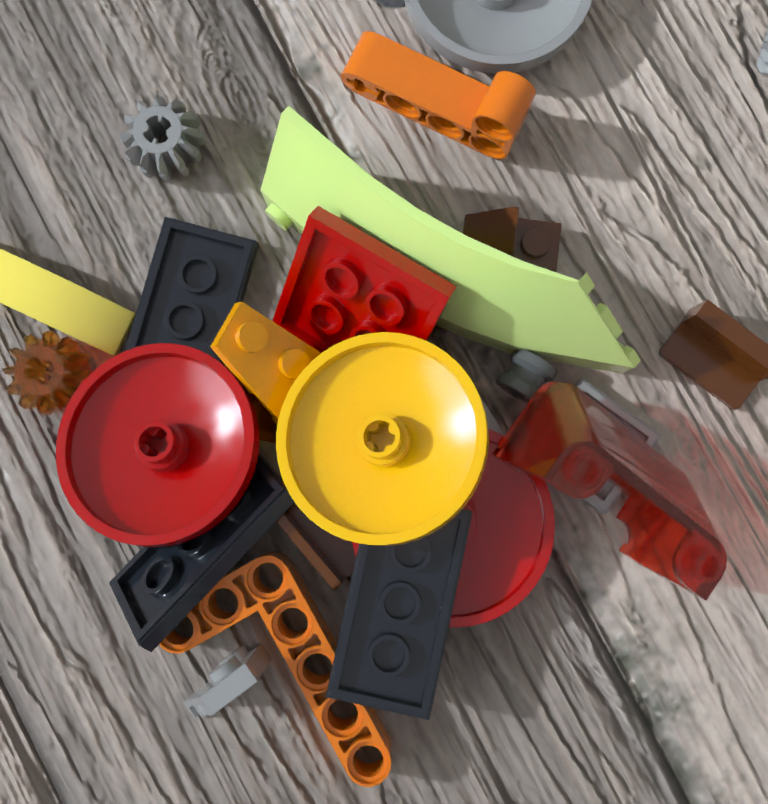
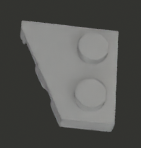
[183,643,272,718]

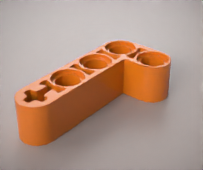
[340,31,536,160]

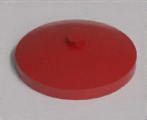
[56,343,259,547]
[352,428,555,628]

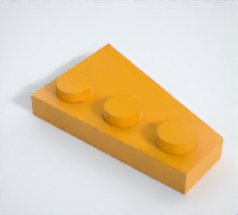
[210,301,321,425]

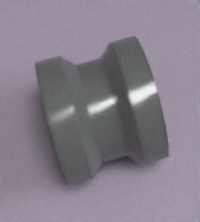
[495,350,558,407]

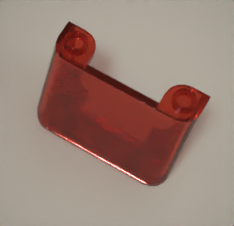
[492,382,727,601]

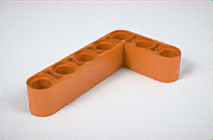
[159,551,391,787]

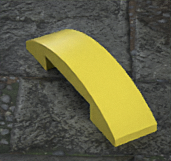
[0,249,136,356]

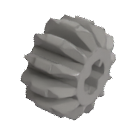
[120,94,206,182]

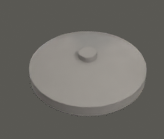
[404,0,592,74]

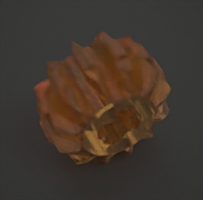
[2,331,92,415]

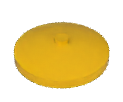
[276,332,489,546]

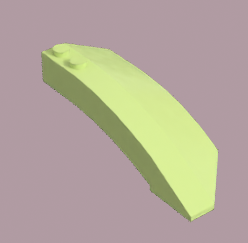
[260,106,641,374]

